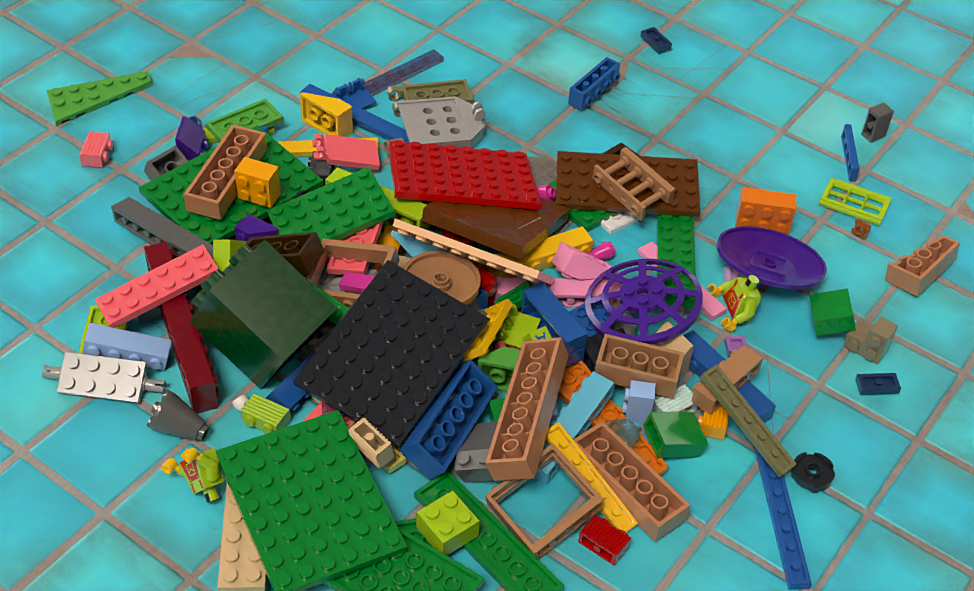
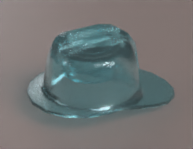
[604,418,642,449]

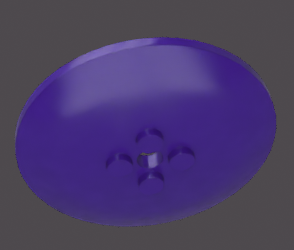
[716,226,827,289]

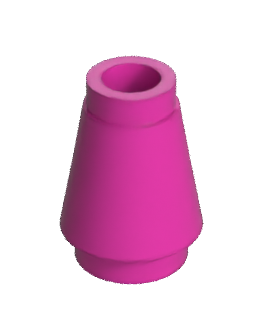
[587,241,616,260]

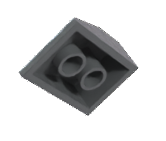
[144,145,188,180]
[454,422,498,482]

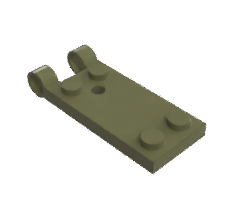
[387,79,474,117]

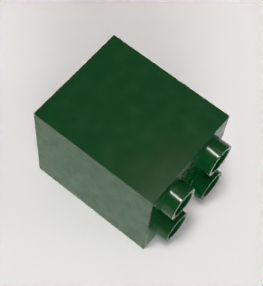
[190,240,337,390]

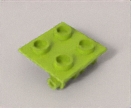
[494,304,541,349]

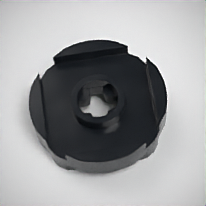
[791,452,835,493]

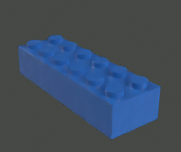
[400,359,498,480]

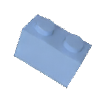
[622,380,656,424]

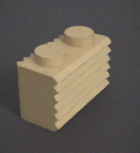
[348,418,394,469]

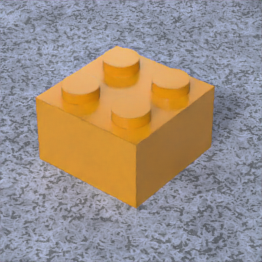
[234,157,281,208]

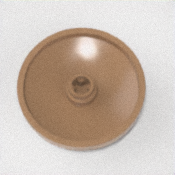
[403,251,481,305]

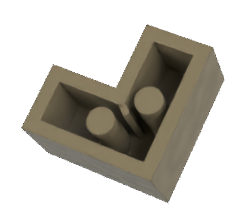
[843,316,898,365]

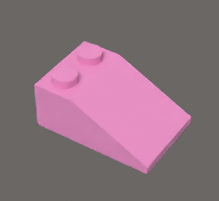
[551,242,619,280]

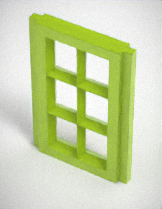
[819,177,892,226]

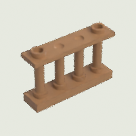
[593,147,675,221]

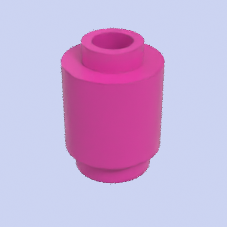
[536,184,556,202]

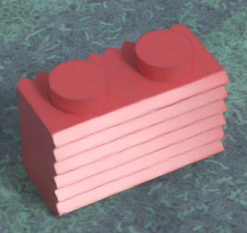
[79,131,114,168]

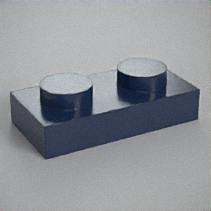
[640,27,672,53]
[855,373,901,394]

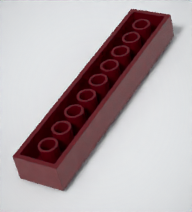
[144,241,221,414]

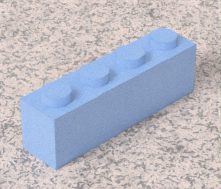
[82,323,171,371]

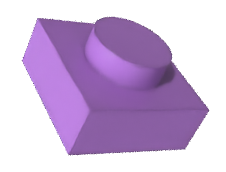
[724,336,747,356]

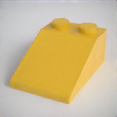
[300,92,353,137]

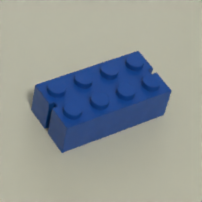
[521,282,588,368]

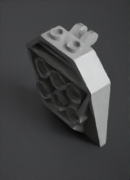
[397,96,485,149]

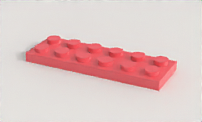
[95,245,219,328]

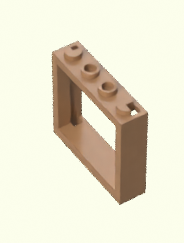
[306,239,400,308]
[485,444,604,560]

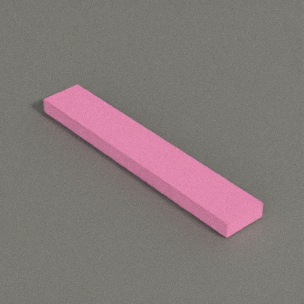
[637,242,727,321]

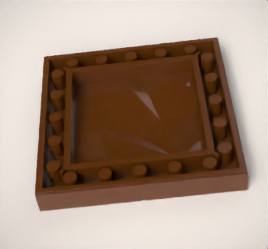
[422,197,570,259]

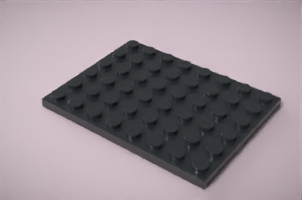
[293,260,490,449]

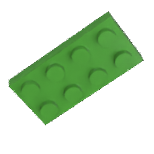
[206,99,284,142]

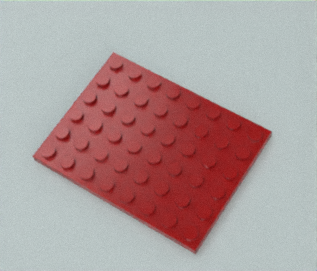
[388,140,541,210]

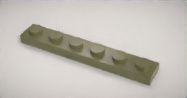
[700,364,796,477]

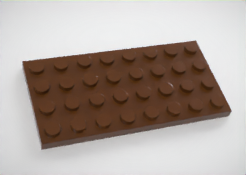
[556,151,701,217]

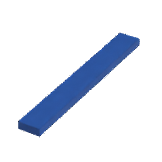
[300,84,409,143]
[753,445,812,590]

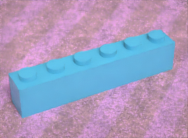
[535,371,614,484]

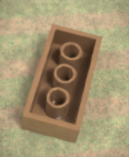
[595,334,684,399]

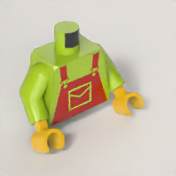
[707,275,761,332]
[161,448,224,503]

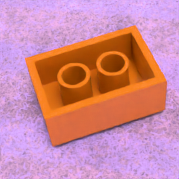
[735,187,796,235]

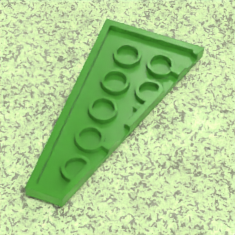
[47,71,152,127]

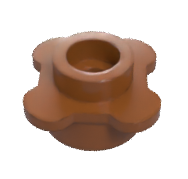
[851,219,871,240]

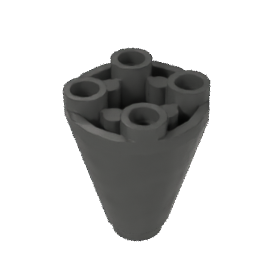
[147,389,210,441]

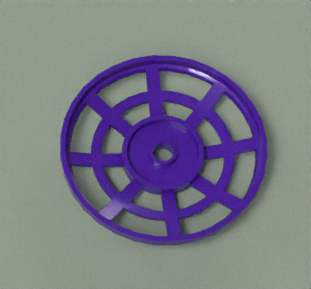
[585,259,703,345]

